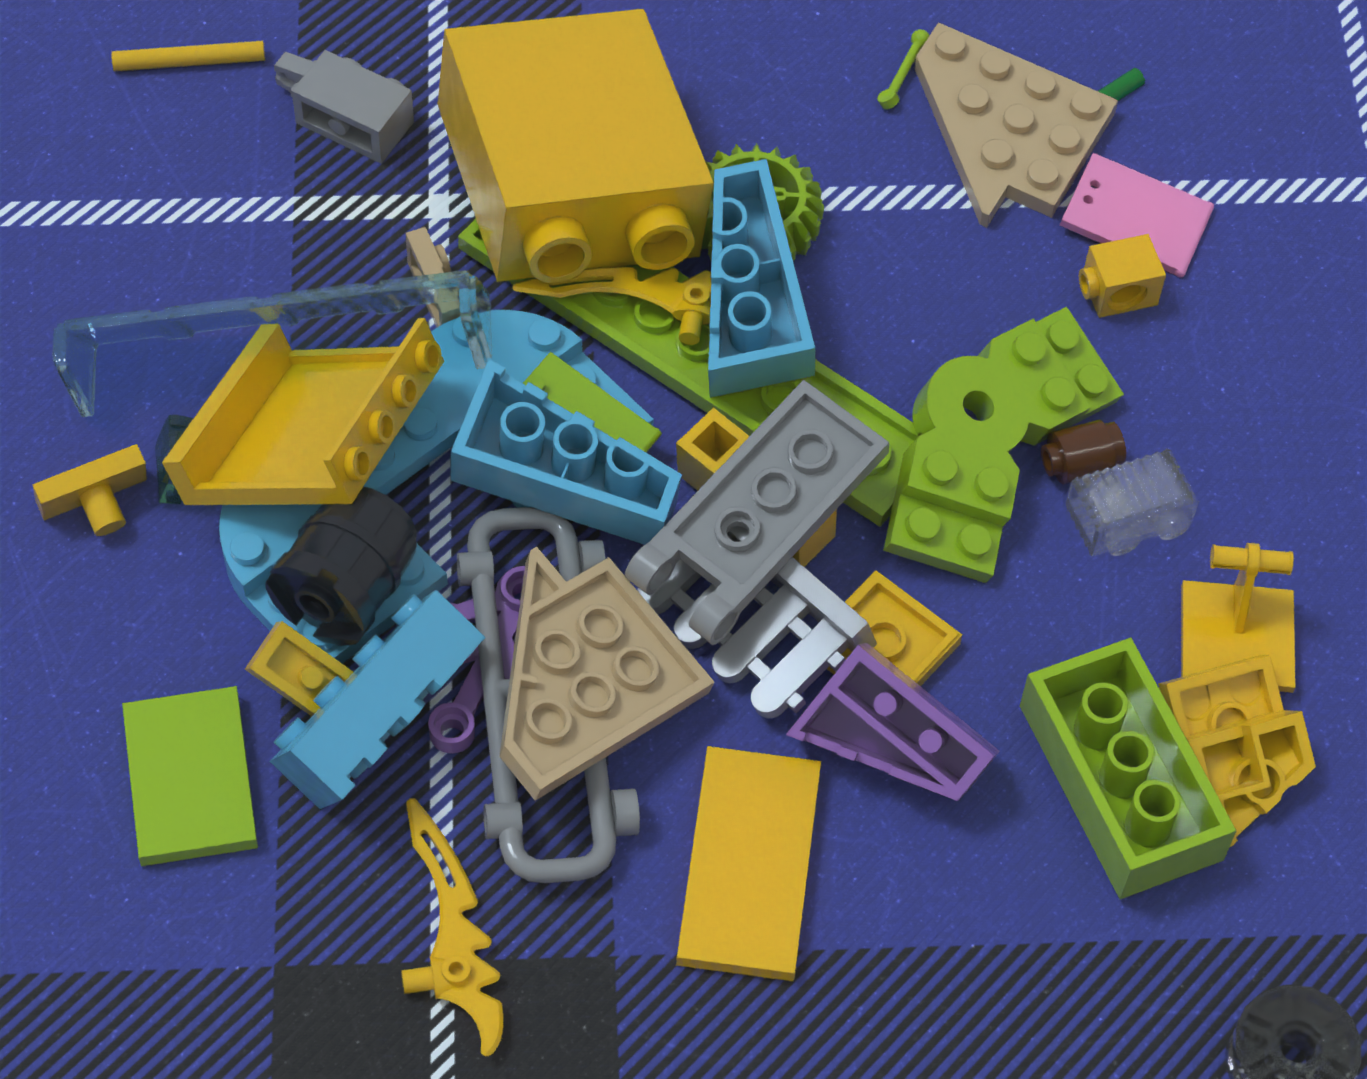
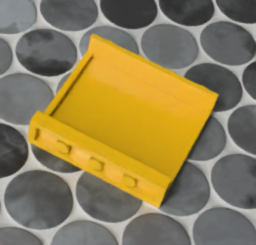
[162,318,444,505]

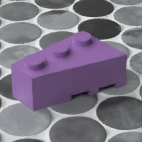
[786,643,1000,801]

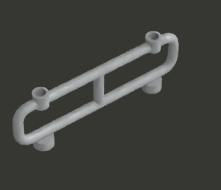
[457,507,640,883]

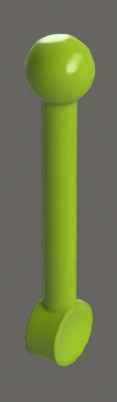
[877,29,930,109]

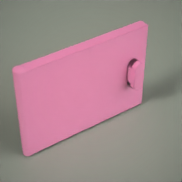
[1060,153,1214,278]

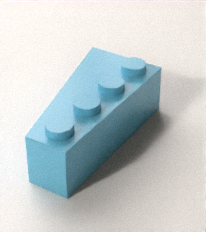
[708,159,815,398]
[451,358,682,545]
[269,590,485,809]

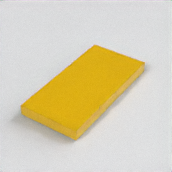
[676,746,821,981]

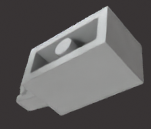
[274,50,414,164]

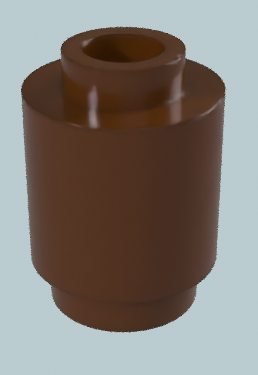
[1041,420,1126,484]

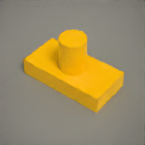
[32,444,147,536]

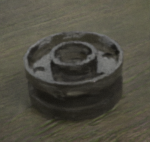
[1226,984,1361,1079]

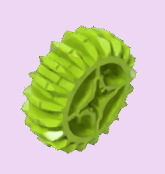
[701,143,824,260]

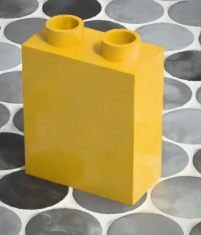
[437,9,714,283]

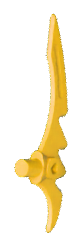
[512,267,711,345]
[401,798,503,1056]

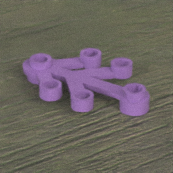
[428,566,525,754]

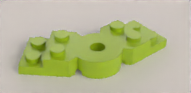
[883,306,1124,583]

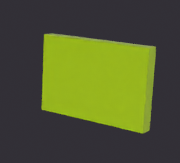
[122,686,258,866]

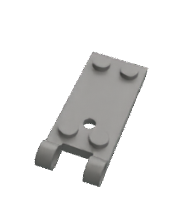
[625,380,889,645]

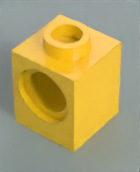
[1079,234,1166,318]

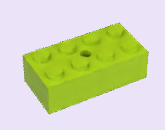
[1020,637,1236,899]

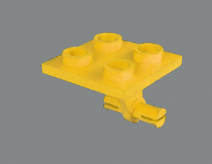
[1181,543,1296,693]

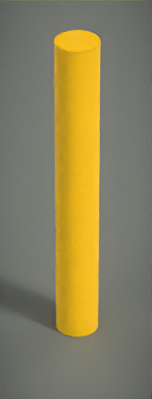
[112,41,265,71]

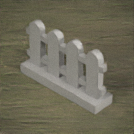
[637,526,877,718]

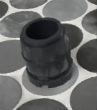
[265,486,417,646]

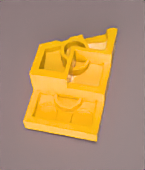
[1158,655,1316,847]

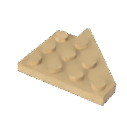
[914,22,1118,228]
[499,547,715,801]

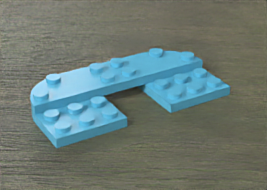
[219,310,654,663]

